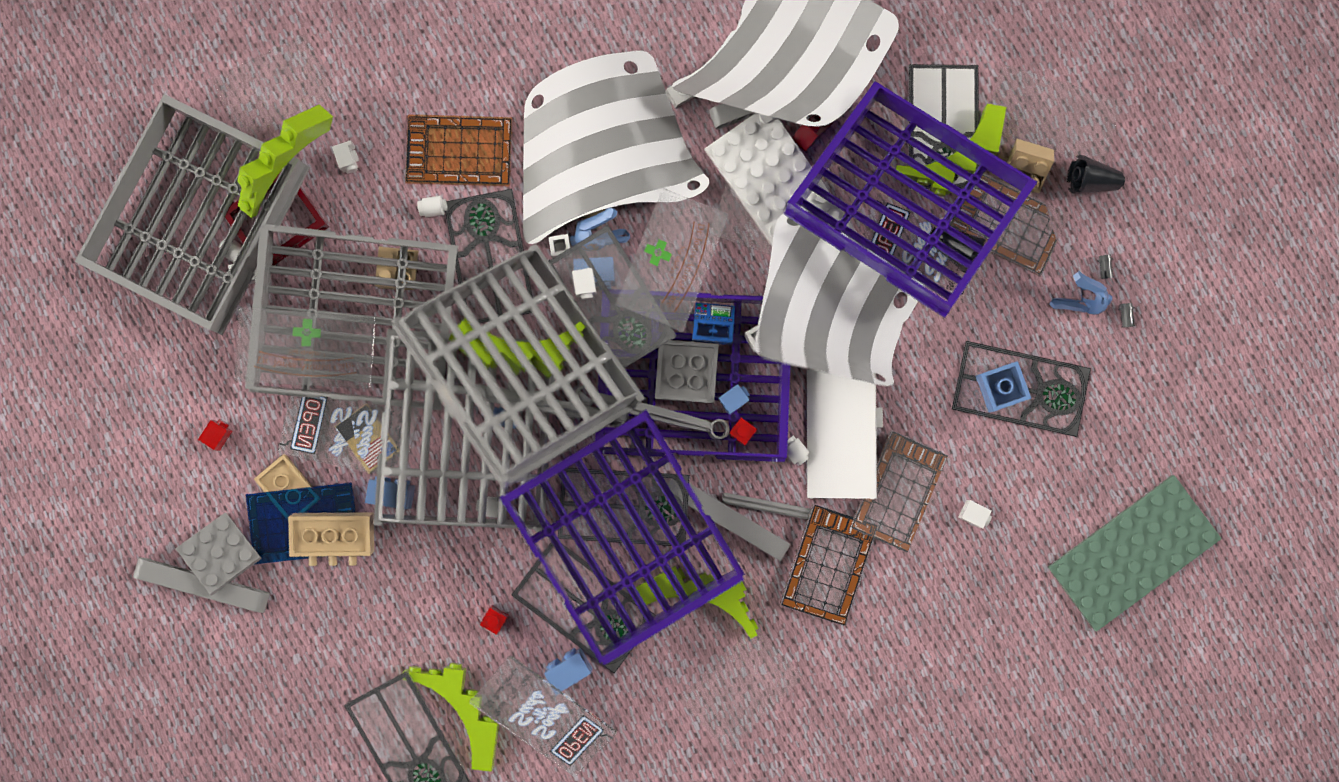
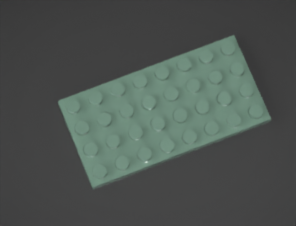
[1048,475,1222,632]

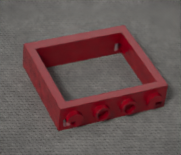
[221,172,329,266]

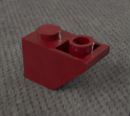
[792,114,833,151]

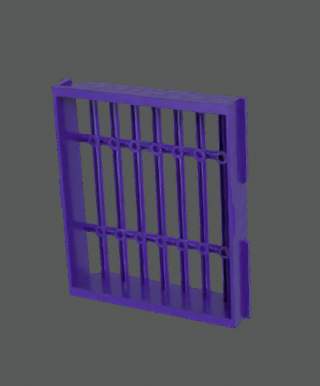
[783,81,1037,318]
[595,289,791,462]
[499,409,745,665]

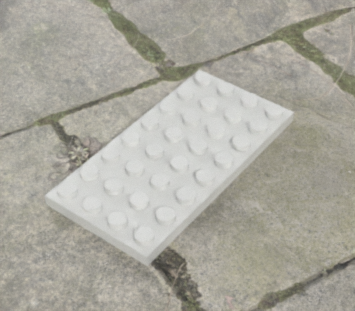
[704,113,857,246]

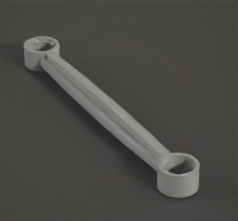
[468,384,629,427]
[575,385,730,440]

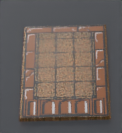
[405,114,513,186]

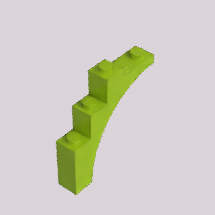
[237,104,333,218]
[895,104,1006,196]
[449,318,586,379]
[635,566,759,639]
[403,663,500,772]

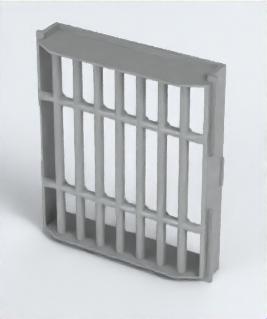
[75,94,310,335]
[245,224,458,410]
[392,244,645,489]
[373,329,555,532]

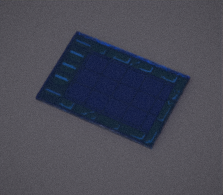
[245,482,356,565]

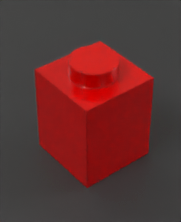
[728,418,757,446]
[198,419,233,451]
[480,606,509,635]

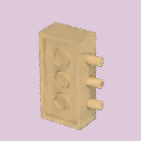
[289,512,374,566]

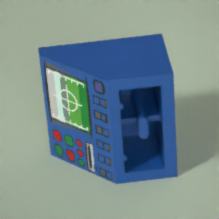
[692,302,735,345]

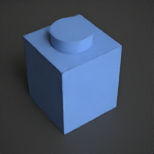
[718,384,750,415]

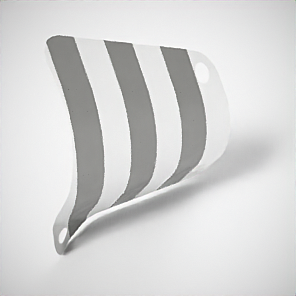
[672,0,899,126]
[523,51,709,244]
[754,211,925,386]

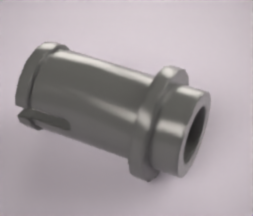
[1097,254,1114,279]
[1119,303,1135,328]

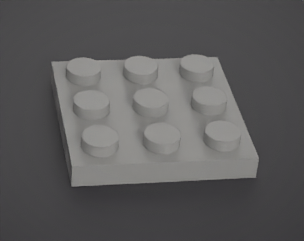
[655,340,718,403]
[175,512,262,596]

